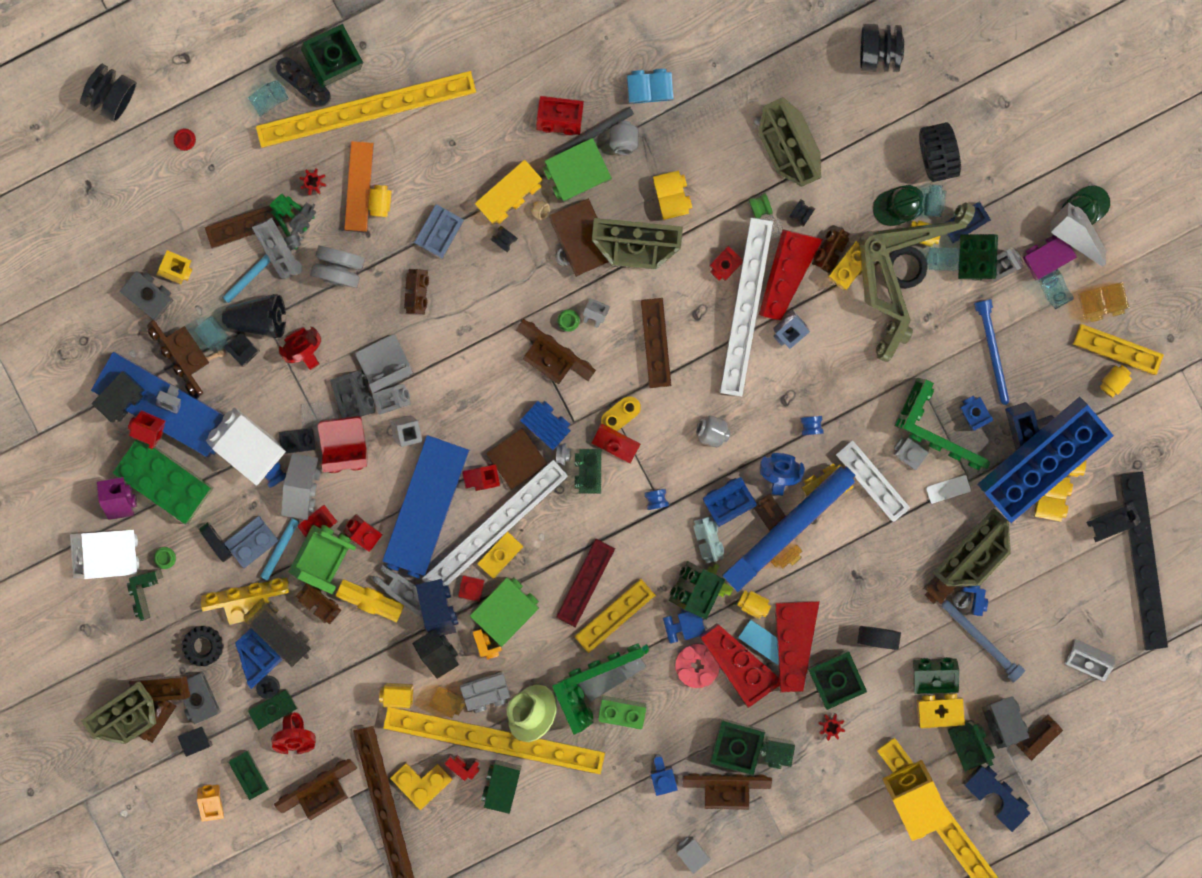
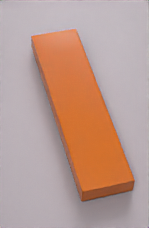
[345,141,374,232]

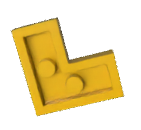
[390,762,453,810]

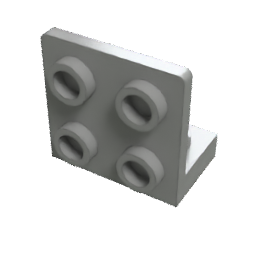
[355,334,414,393]

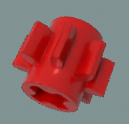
[299,168,327,196]
[818,713,845,741]

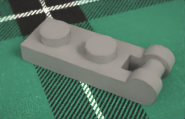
[252,218,303,279]

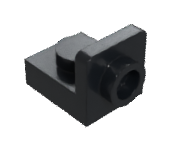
[279,428,316,454]

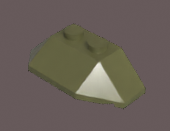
[758,97,821,187]
[592,218,683,269]
[933,508,1011,586]
[81,681,156,744]

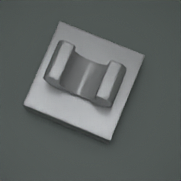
[583,298,610,328]
[156,385,181,414]

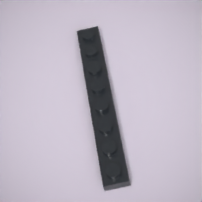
[1120,471,1168,650]

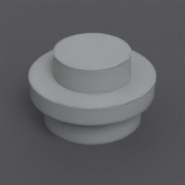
[556,443,571,466]

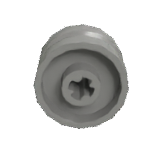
[310,245,365,288]

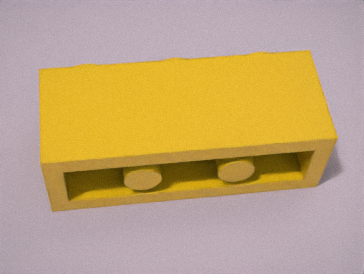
[474,160,543,225]

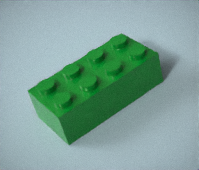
[113,439,214,525]

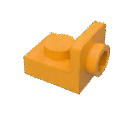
[473,628,502,660]
[197,784,224,822]

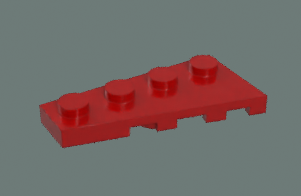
[759,229,823,320]
[775,601,820,693]
[699,623,780,708]

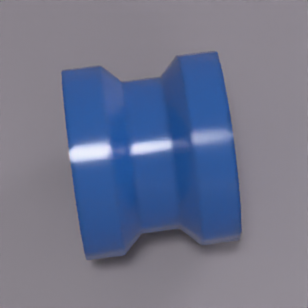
[800,416,824,436]
[264,462,287,488]
[644,488,669,510]

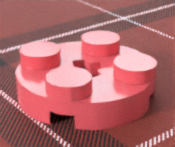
[675,643,720,688]

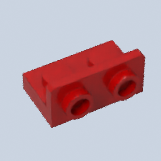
[536,96,584,135]
[444,755,480,781]

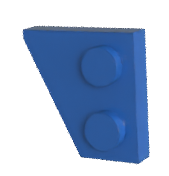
[235,628,282,689]

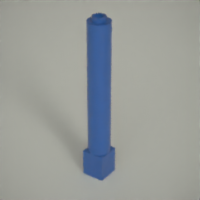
[722,466,856,592]

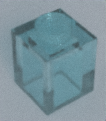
[194,316,230,351]

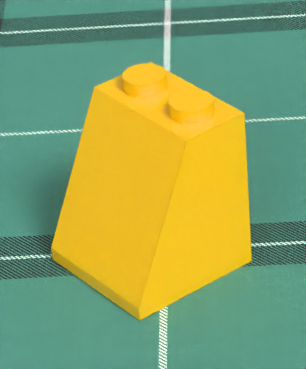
[882,760,952,841]

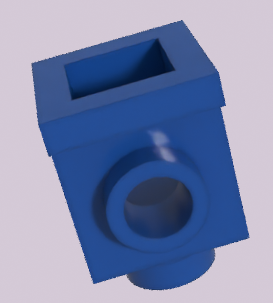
[959,395,993,431]

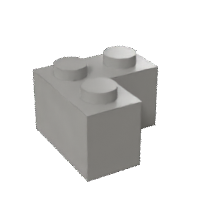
[281,453,321,520]

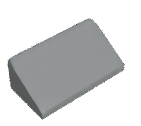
[1064,639,1115,682]

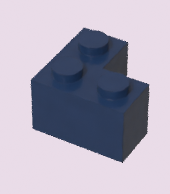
[1005,402,1055,450]
[416,579,459,636]

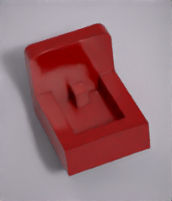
[297,505,338,537]
[343,514,383,552]

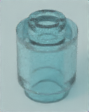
[922,184,947,217]

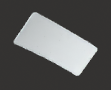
[926,475,971,504]

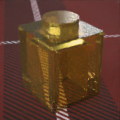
[429,685,465,718]

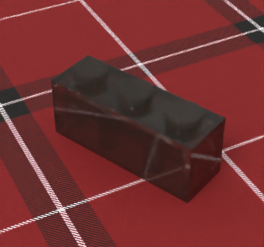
[243,598,311,667]

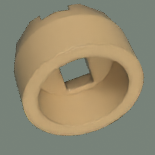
[531,201,550,220]

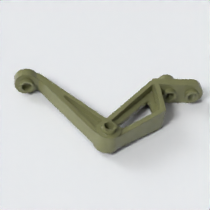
[859,202,975,362]

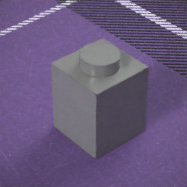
[390,415,422,447]
[676,836,711,874]

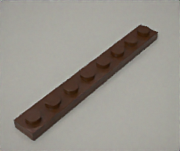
[353,726,414,878]

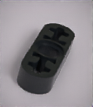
[276,57,331,107]

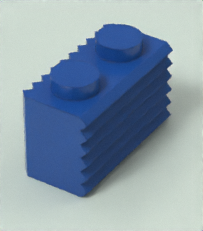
[520,401,571,450]

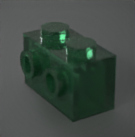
[575,449,602,494]
[760,736,795,769]

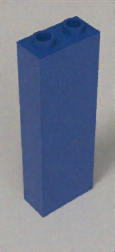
[91,352,225,457]
[383,435,470,578]

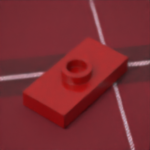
[591,423,641,464]

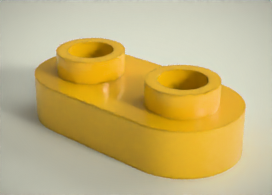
[601,396,641,431]

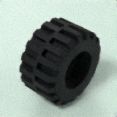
[919,122,961,182]

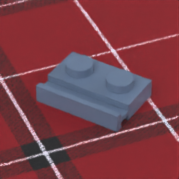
[414,204,464,259]
[224,516,279,568]

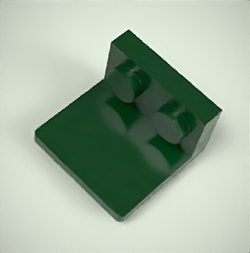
[958,234,998,281]
[669,561,726,620]
[127,569,163,621]
[947,720,995,771]

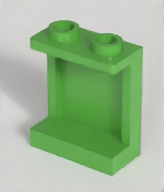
[543,138,612,202]
[288,525,356,594]
[470,577,539,647]
[598,695,647,730]

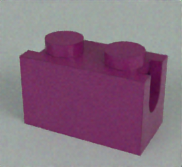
[1022,235,1077,281]
[97,477,137,520]

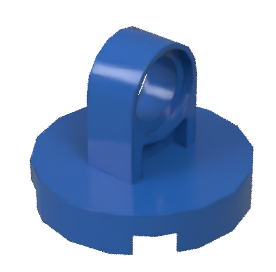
[760,453,805,496]

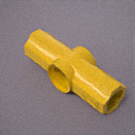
[336,579,404,622]

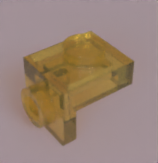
[770,544,803,569]

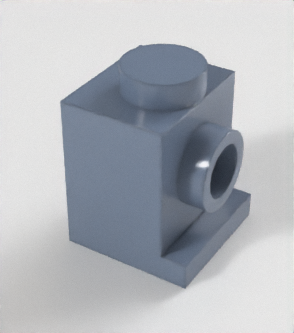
[773,310,810,349]

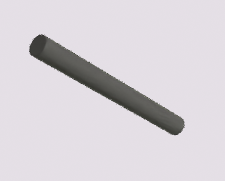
[553,107,634,155]

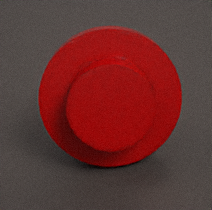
[173,128,196,151]

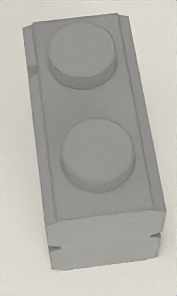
[460,671,511,713]

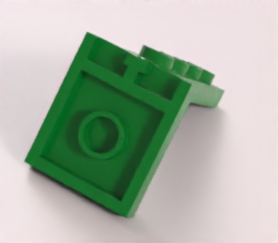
[894,378,990,471]
[552,643,649,735]

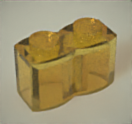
[1078,282,1130,322]

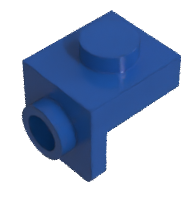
[961,585,988,616]

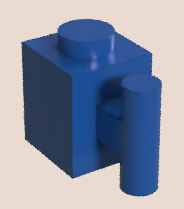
[663,608,705,644]
[650,754,678,796]

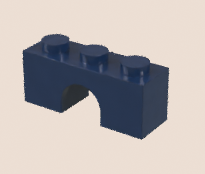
[962,765,1031,832]

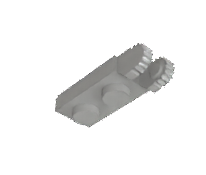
[371,564,422,617]

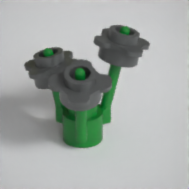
[269,194,316,251]

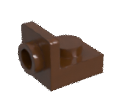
[924,576,957,605]

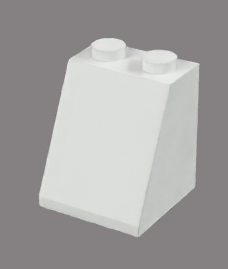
[206,407,286,485]
[70,530,139,579]

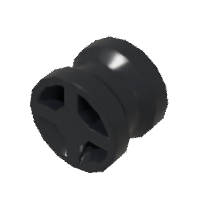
[789,199,815,227]
[490,225,518,253]
[256,675,280,699]

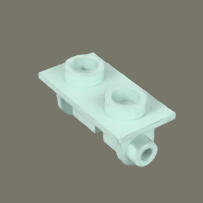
[693,516,724,563]

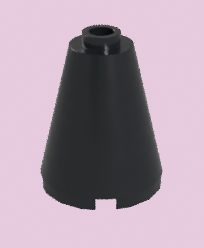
[222,294,286,339]

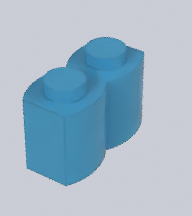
[627,69,674,104]

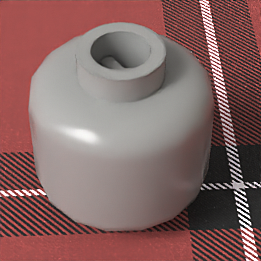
[609,121,639,155]
[696,415,730,448]

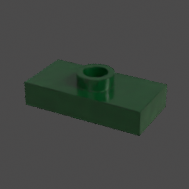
[248,689,298,730]
[228,750,270,800]

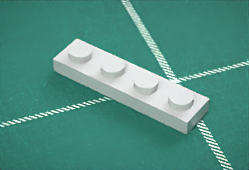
[836,440,910,522]

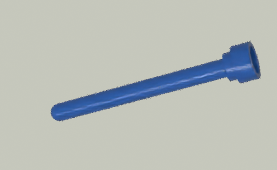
[974,299,1009,405]

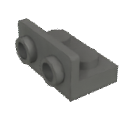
[330,370,375,418]

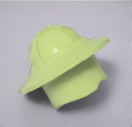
[507,684,557,742]

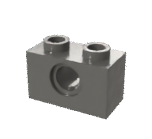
[120,271,174,321]
[180,672,221,725]

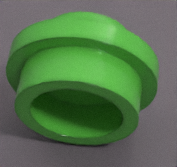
[558,309,580,332]
[154,547,176,569]

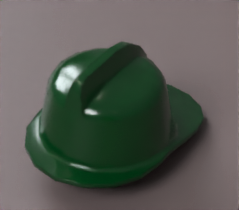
[873,185,926,226]
[1061,185,1110,225]

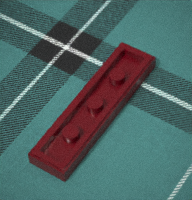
[556,539,616,628]

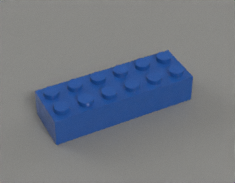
[977,396,1114,523]

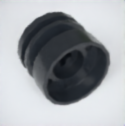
[860,24,904,72]
[80,63,137,123]

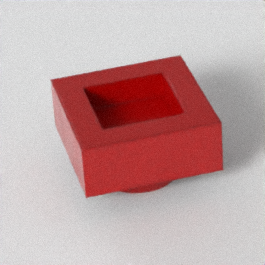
[458,575,485,602]

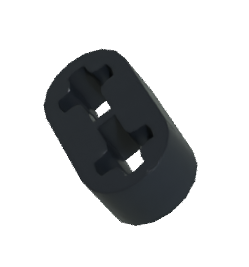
[199,522,233,563]

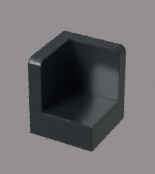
[224,333,260,366]
[177,727,213,757]

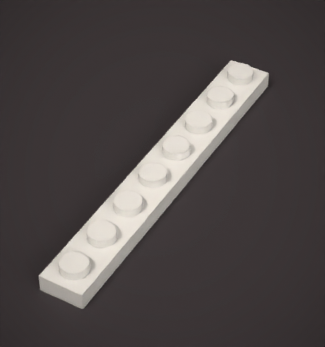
[720,217,773,397]
[422,460,568,585]

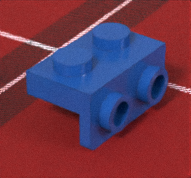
[703,477,757,527]

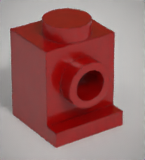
[710,246,743,281]
[128,410,165,449]
[462,464,500,491]

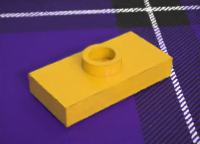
[477,531,524,579]

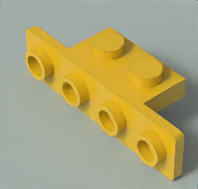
[201,578,289,625]

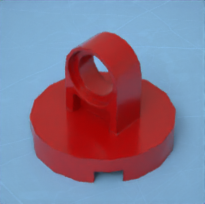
[279,326,321,370]
[271,712,316,754]

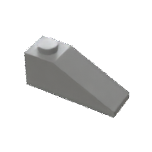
[1051,202,1106,267]
[992,247,1023,282]
[579,651,646,702]

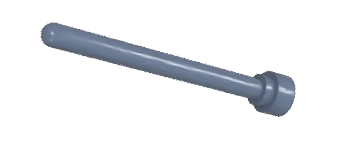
[942,600,1026,683]

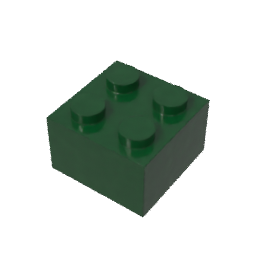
[301,24,364,88]
[808,650,867,710]
[710,718,766,775]
[481,760,522,814]

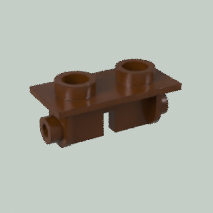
[812,225,850,273]
[404,269,429,315]
[754,493,786,531]
[295,583,341,625]
[139,700,177,743]
[1016,715,1063,761]

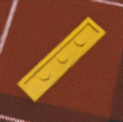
[1072,324,1164,375]
[574,579,656,653]

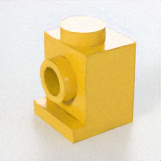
[156,250,193,285]

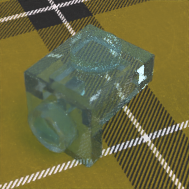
[248,80,289,116]
[926,247,960,271]
[1039,269,1074,309]

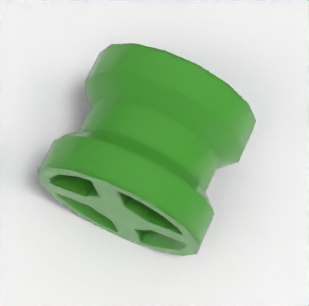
[749,193,773,219]

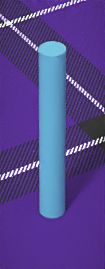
[223,254,271,303]
[260,518,299,580]

